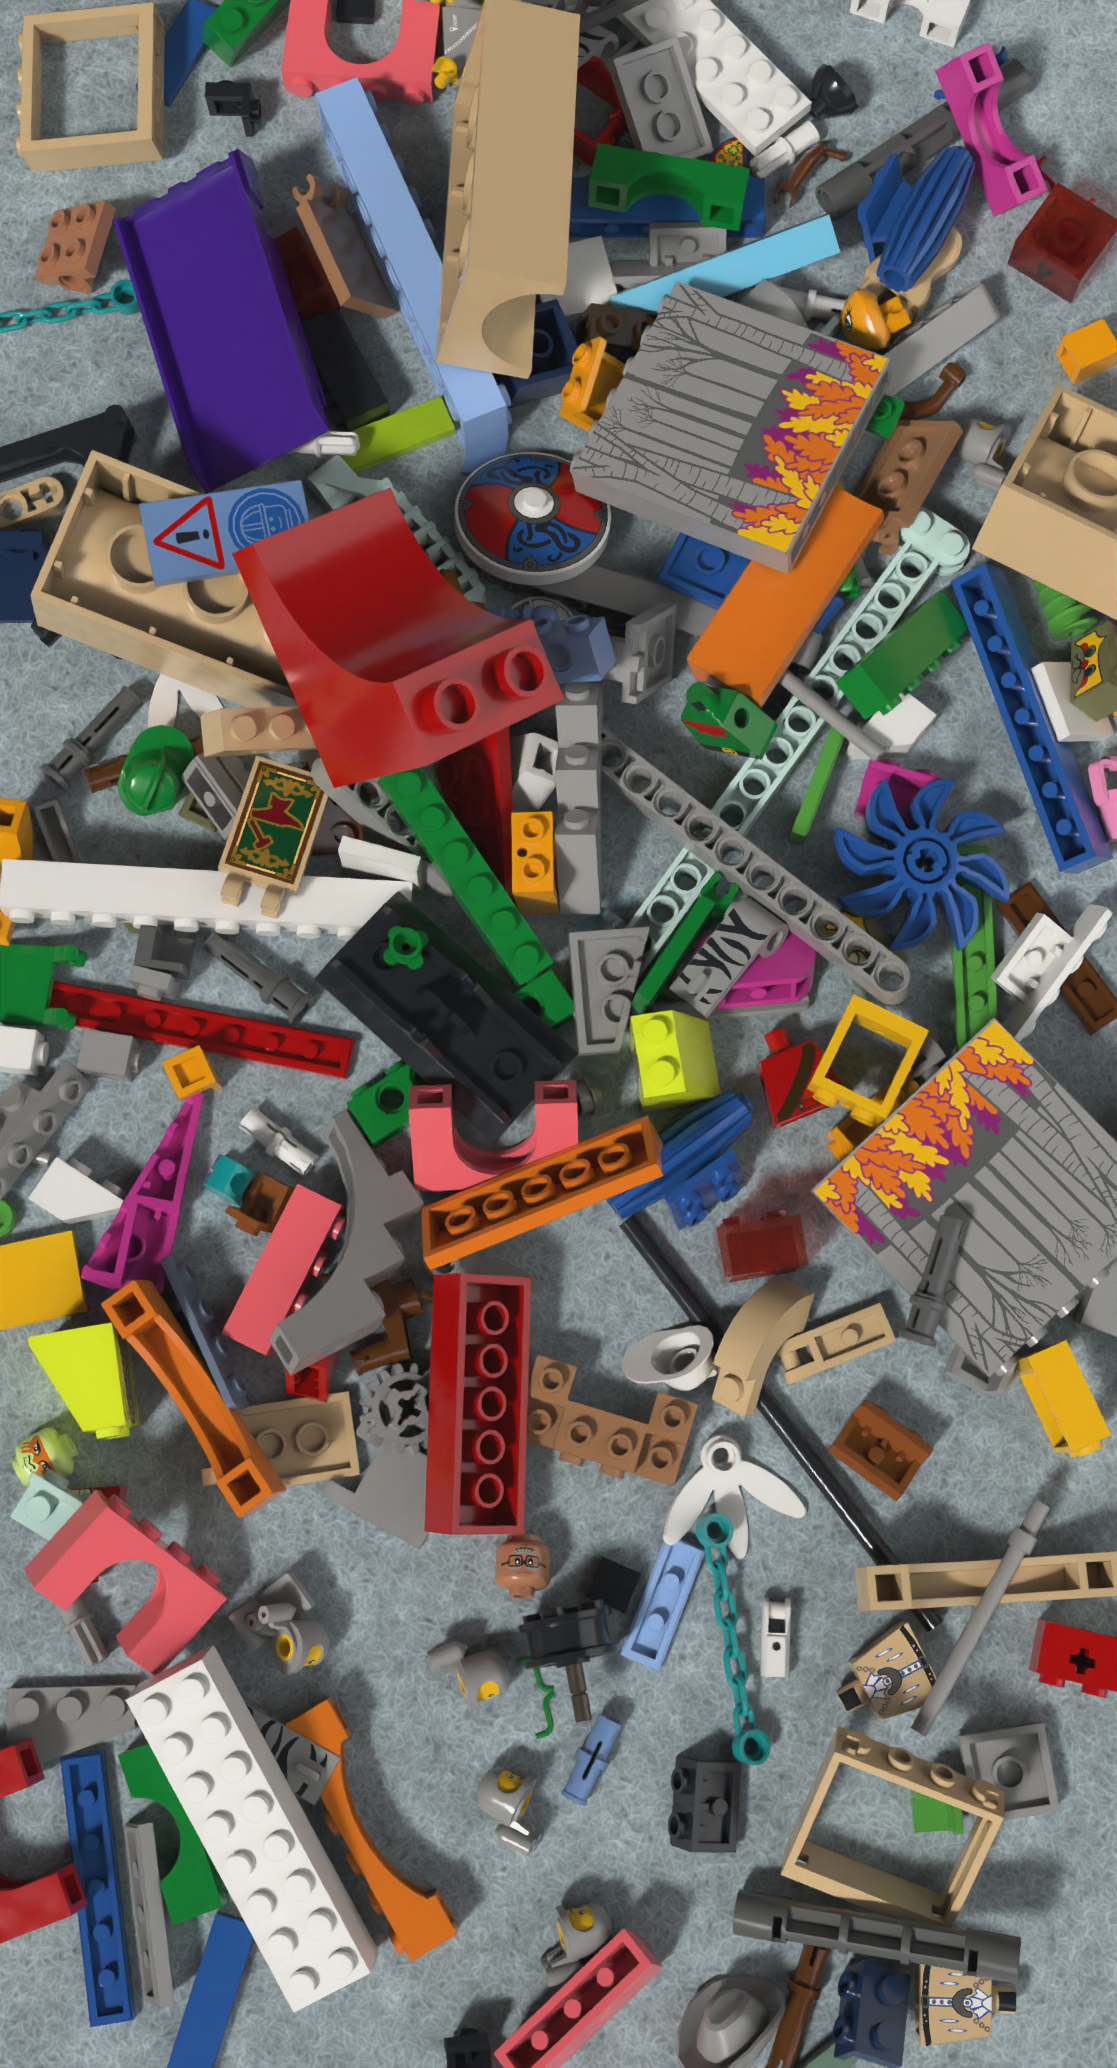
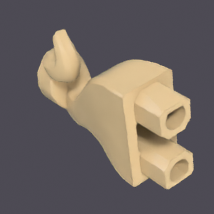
[858,226,963,333]

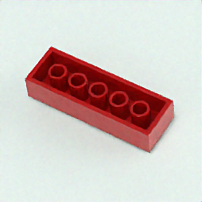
[424,1273,531,1535]

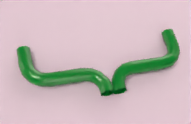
[515,1657,555,1739]

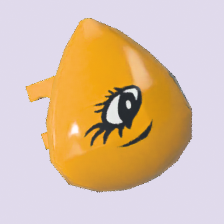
[840,288,911,351]

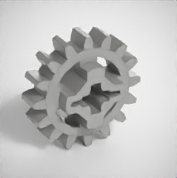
[359,1363,430,1455]

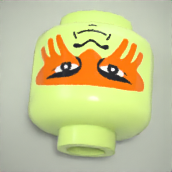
[11,1427,78,1487]

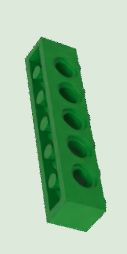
[346,969,574,1148]

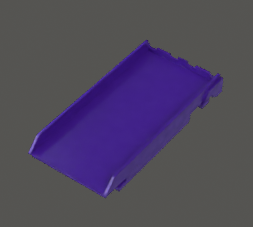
[113,149,330,494]

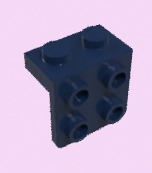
[0,527,51,623]

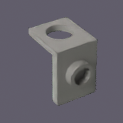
[229,1570,315,1651]

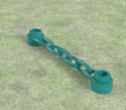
[0,279,140,333]
[696,1513,771,1765]

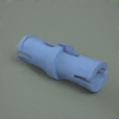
[561,1713,623,1806]

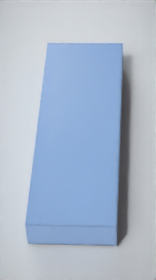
[620,1539,705,1671]

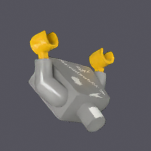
[430,0,483,91]

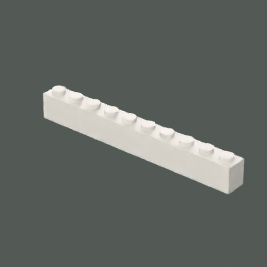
[0,859,412,941]

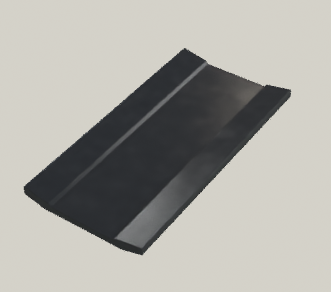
[314,891,578,1144]

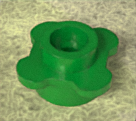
[383,926,428,970]

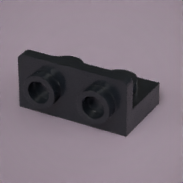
[668,1756,742,1853]

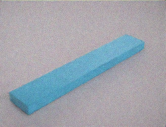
[609,213,841,314]

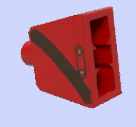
[757,1026,843,1130]

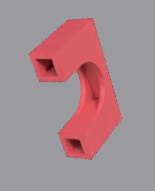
[281,0,442,106]
[409,1080,578,1192]
[24,1490,227,1676]

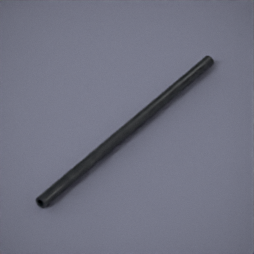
[619,1214,944,1632]

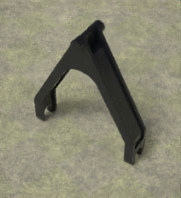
[0,404,138,647]

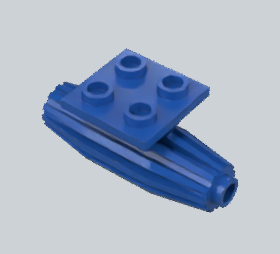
[857,146,975,292]
[605,1089,755,1231]

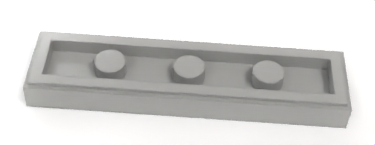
[124,1820,175,2008]

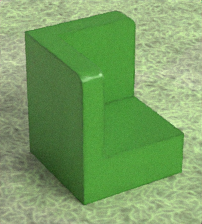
[910,1789,964,1835]

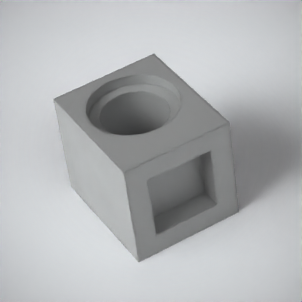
[77,1029,144,1082]

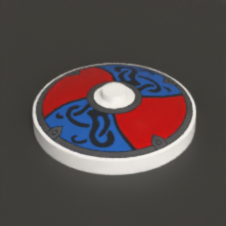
[454,452,611,585]

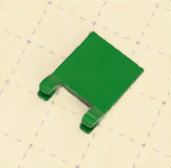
[0,944,87,1030]

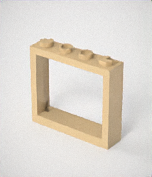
[16,2,165,171]
[781,1726,1004,1928]

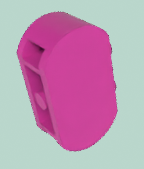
[693,930,816,1010]

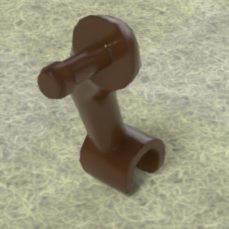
[774,140,847,208]
[900,362,966,420]

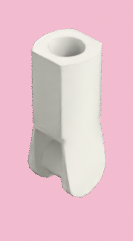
[760,1597,791,1678]

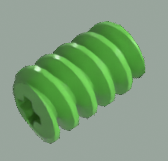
[1033,580,1099,641]

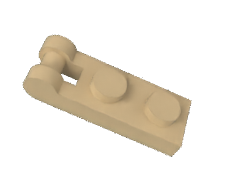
[775,1303,896,1385]

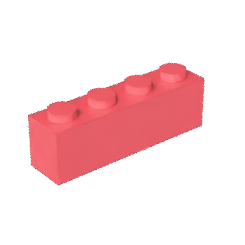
[221,1184,347,1357]
[493,1928,664,2068]

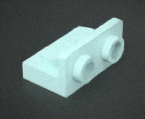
[10,1469,91,1541]

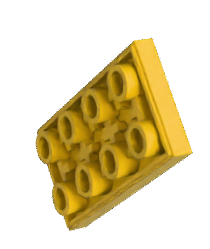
[0,1230,89,1331]

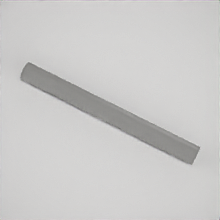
[778,669,886,762]

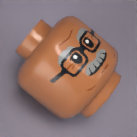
[495,1534,551,1599]

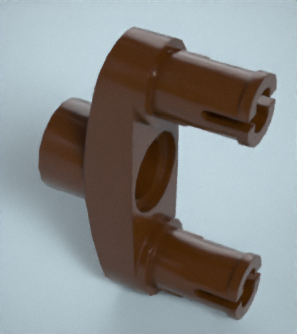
[321,1270,424,1376]

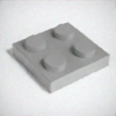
[957,1721,1060,1824]

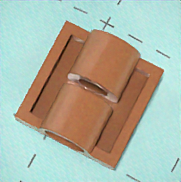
[35,200,116,294]

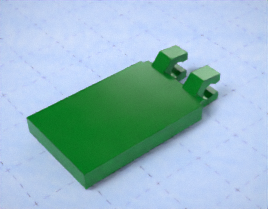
[629,871,740,1017]

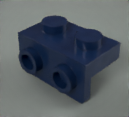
[832,1960,911,2068]

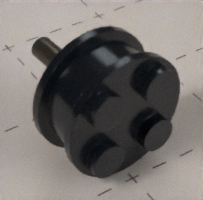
[518,1599,619,1723]

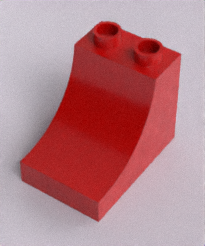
[232,487,564,788]

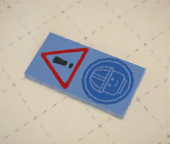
[139,480,309,587]

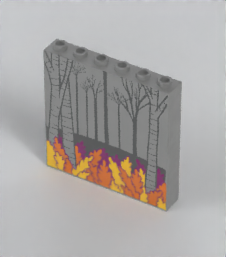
[570,281,891,575]
[811,1018,1117,1377]

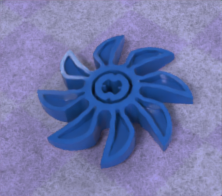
[834,779,1010,951]

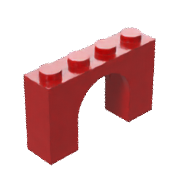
[0,1737,88,1944]

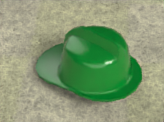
[117,725,194,816]

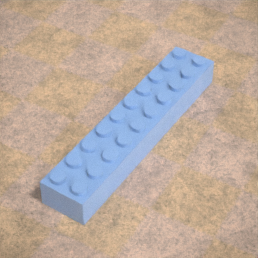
[315,77,512,454]

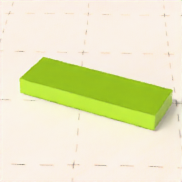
[341,396,456,474]

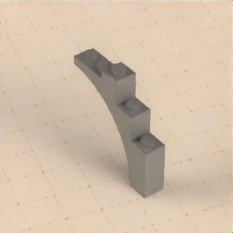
[554,679,606,914]
[269,1110,424,1375]

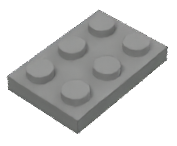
[607,36,714,159]

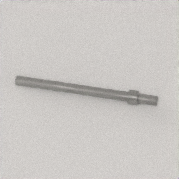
[910,1499,1050,1737]

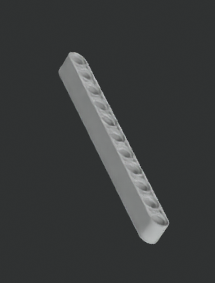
[601,726,910,1005]

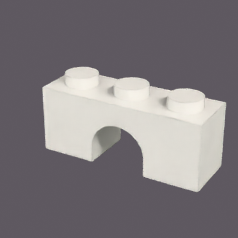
[849,0,971,48]

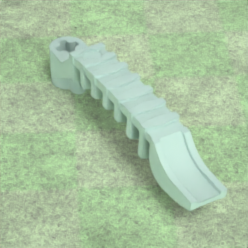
[306,455,486,604]

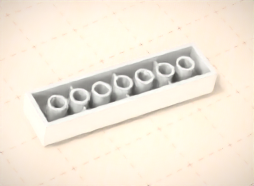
[125,1645,379,2012]

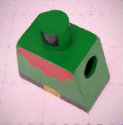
[681,682,778,760]

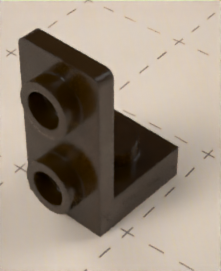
[576,303,658,351]

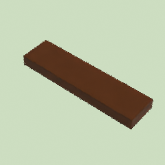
[996,882,1117,1036]

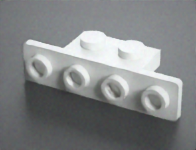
[990,904,1113,1043]

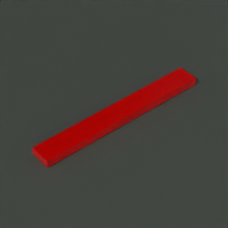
[49,981,355,1080]

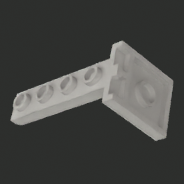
[564,602,677,704]

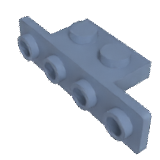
[161,1256,249,1410]

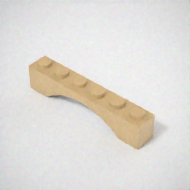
[200,706,317,757]
[854,1552,1117,1612]

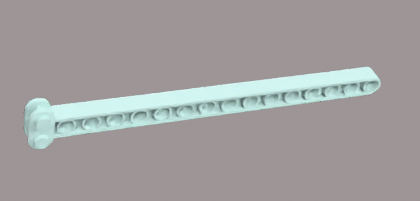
[573,507,970,1021]

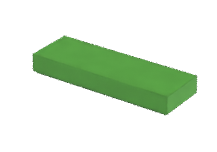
[788,726,844,846]

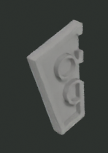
[568,927,650,1056]
[7,1684,137,1764]

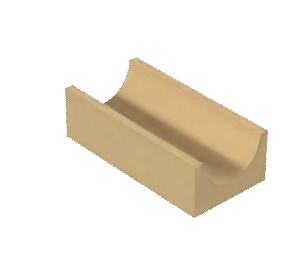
[436,0,580,379]
[972,384,1117,620]
[30,450,298,708]

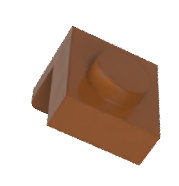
[225,1171,294,1236]

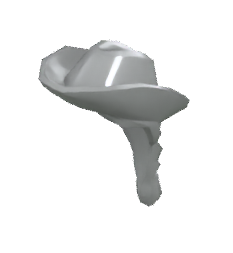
[676,1974,786,2068]

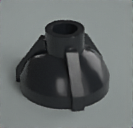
[808,64,859,121]

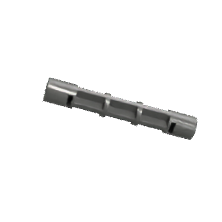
[815,58,1031,221]
[733,1889,1021,1984]

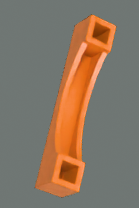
[101,1279,287,1518]
[284,1696,459,1962]

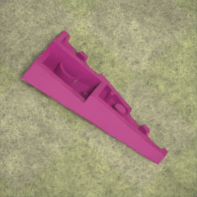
[81,1093,204,1298]

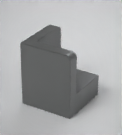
[134,925,195,980]

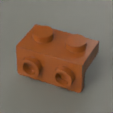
[827,1400,933,1501]

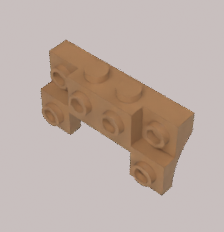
[526,1355,698,1486]

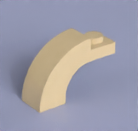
[712,1277,815,1417]

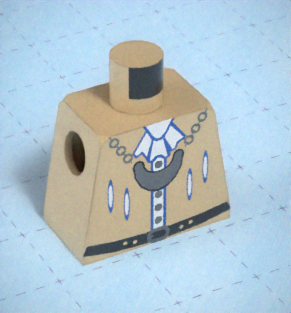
[835,1620,937,1720]
[915,1963,1017,2046]

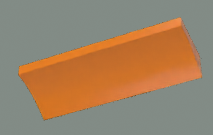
[687,486,885,708]
[421,1115,664,1270]

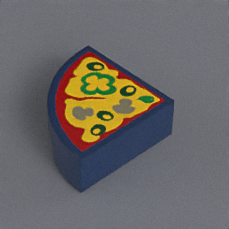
[709,137,745,167]

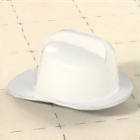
[622,1325,717,1392]

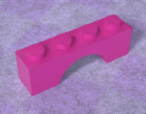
[935,42,1048,217]

